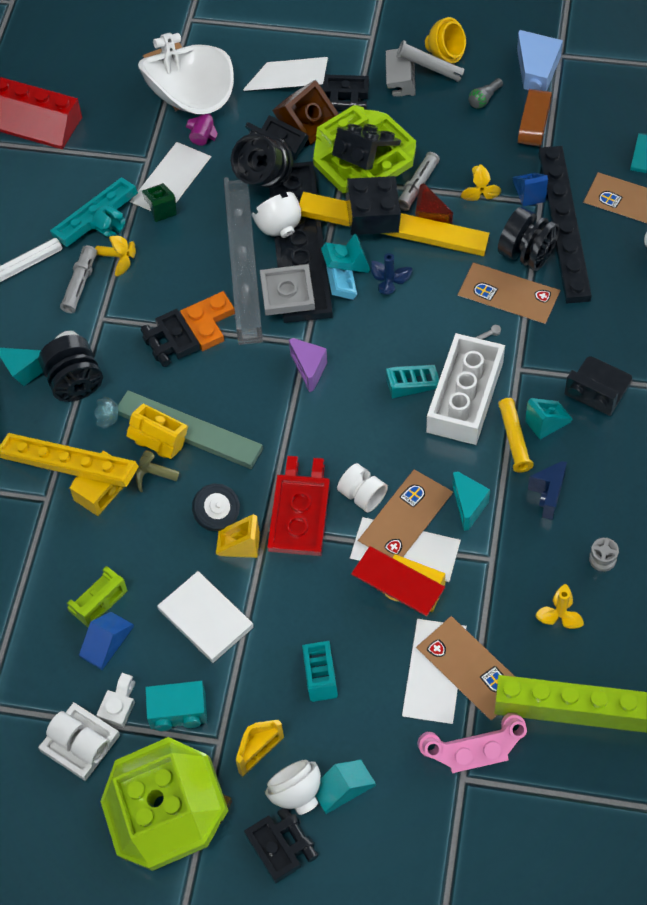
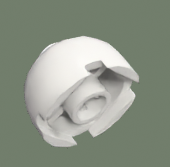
[252,192,301,238]

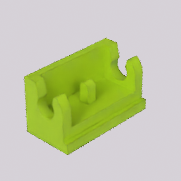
[67,566,128,628]

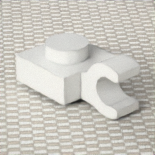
[96,673,135,728]

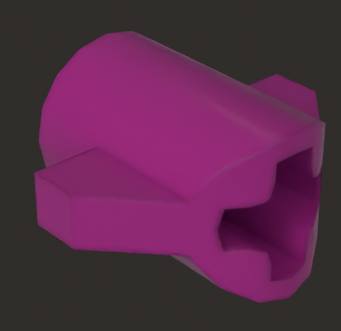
[185,114,218,146]

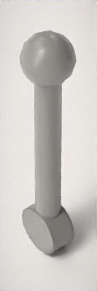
[475,325,501,339]

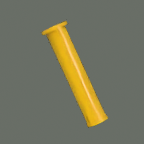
[498,398,534,473]

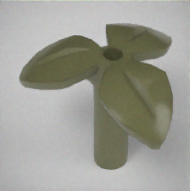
[135,450,180,492]

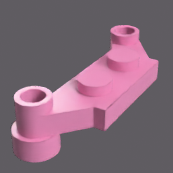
[417,713,527,773]

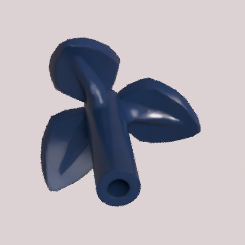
[371,253,413,295]

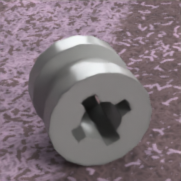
[589,538,619,572]

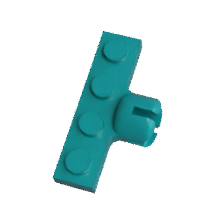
[50,177,138,247]

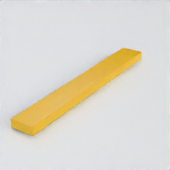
[299,192,490,256]

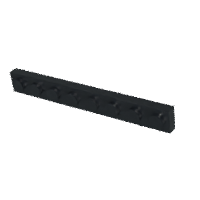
[538,146,592,304]

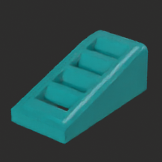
[386,365,439,399]
[302,641,338,702]

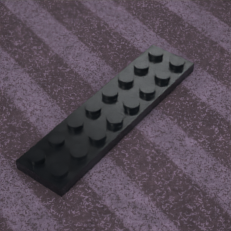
[269,161,333,323]

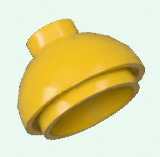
[425,17,466,63]

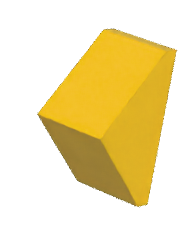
[216,514,260,558]

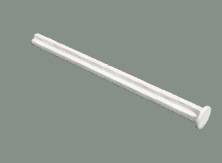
[0,238,62,282]

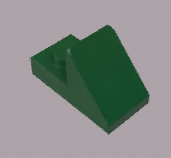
[142,183,177,222]

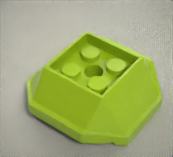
[313,105,416,193]
[100,737,229,871]

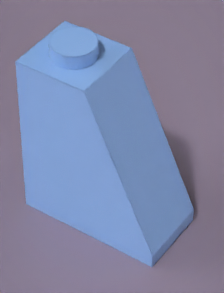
[517,30,563,91]

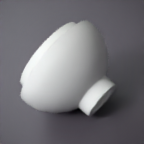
[265,760,321,815]

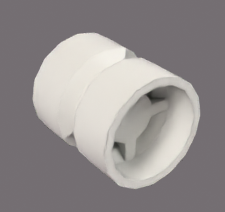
[337,463,388,513]

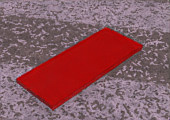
[351,546,445,617]

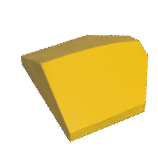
[236,720,284,777]

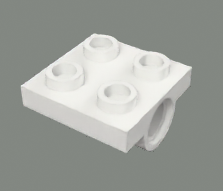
[38,702,120,781]

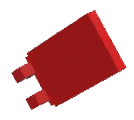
[267,456,330,556]

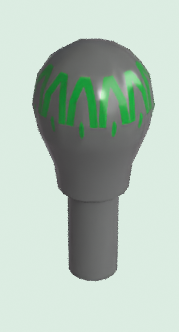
[468,78,503,109]

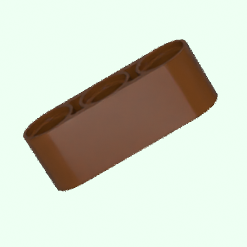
[518,89,552,147]

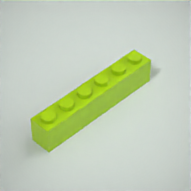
[494,675,647,733]

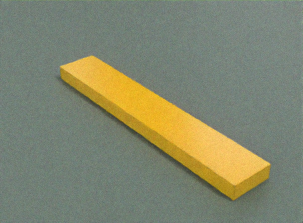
[0,433,139,487]

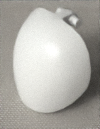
[138,33,234,114]

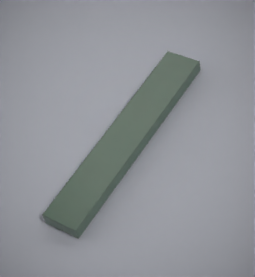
[115,390,263,469]

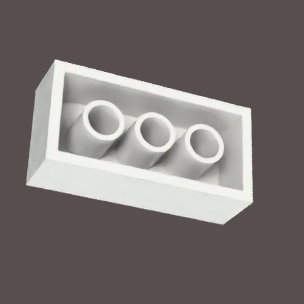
[426,333,505,445]

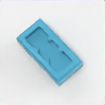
[326,265,357,300]

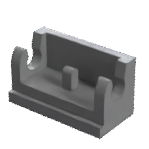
[386,49,415,96]

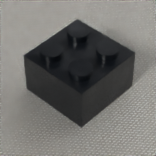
[346,176,401,235]

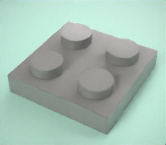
[260,264,315,315]

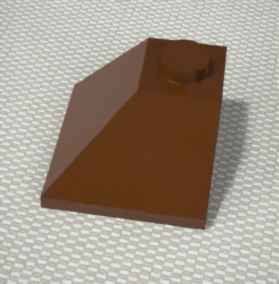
[272,80,339,145]

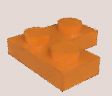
[180,291,235,351]

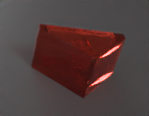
[415,183,453,225]

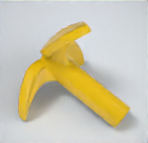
[460,164,501,201]
[95,236,136,276]
[535,584,584,629]

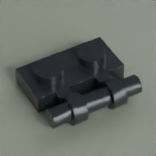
[322,74,369,110]
[140,309,200,367]
[244,808,318,884]

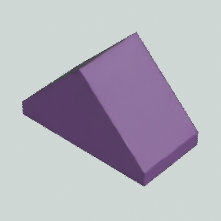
[289,338,327,392]

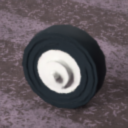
[192,483,240,531]

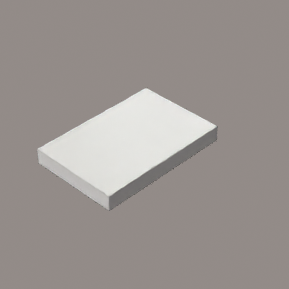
[157,571,254,663]

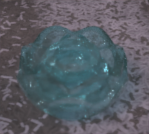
[94,396,118,429]

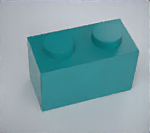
[146,681,207,731]

